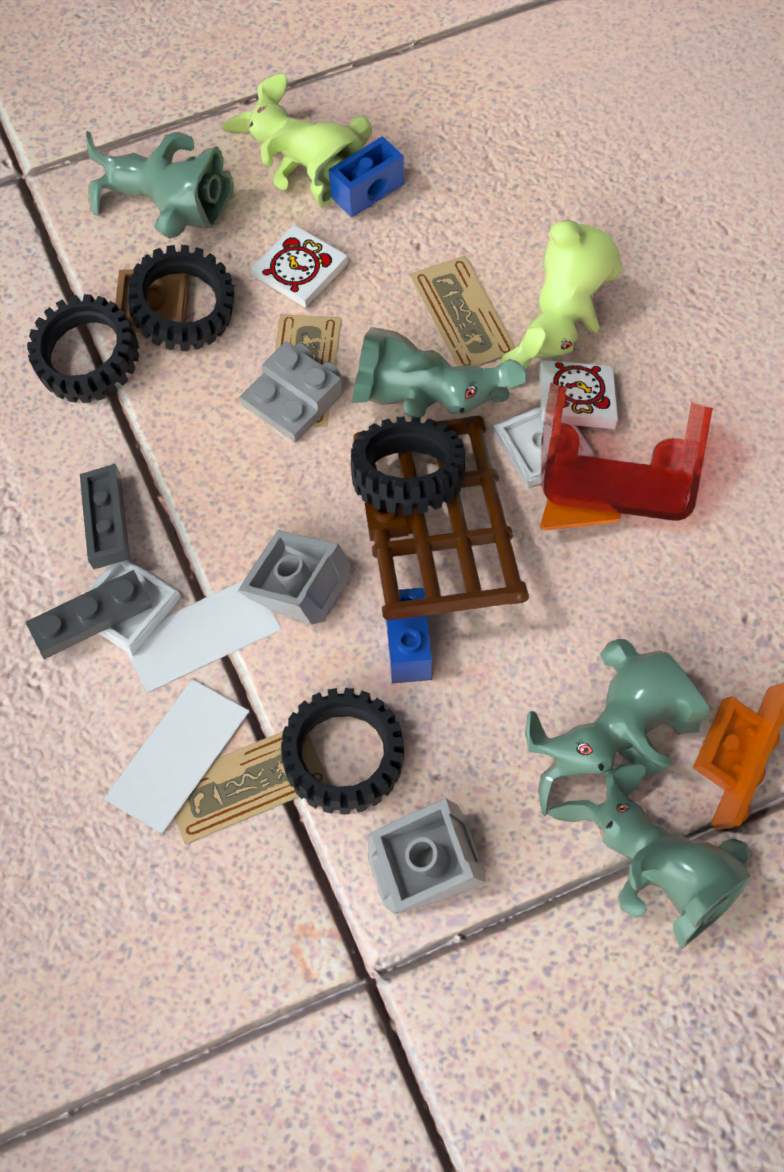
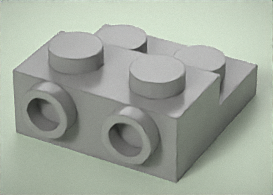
[239,341,343,443]

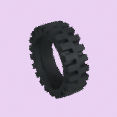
[128,245,234,351]
[27,294,139,403]
[351,416,465,515]
[281,688,404,815]

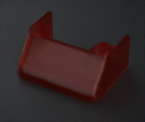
[541,382,713,521]

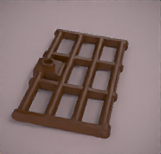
[353,415,529,620]

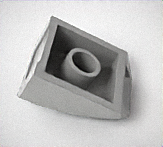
[237,530,350,625]
[368,798,486,914]

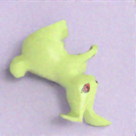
[222,73,372,208]
[501,219,623,388]

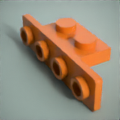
[693,683,784,830]

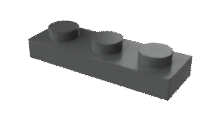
[80,464,130,570]
[25,570,152,660]

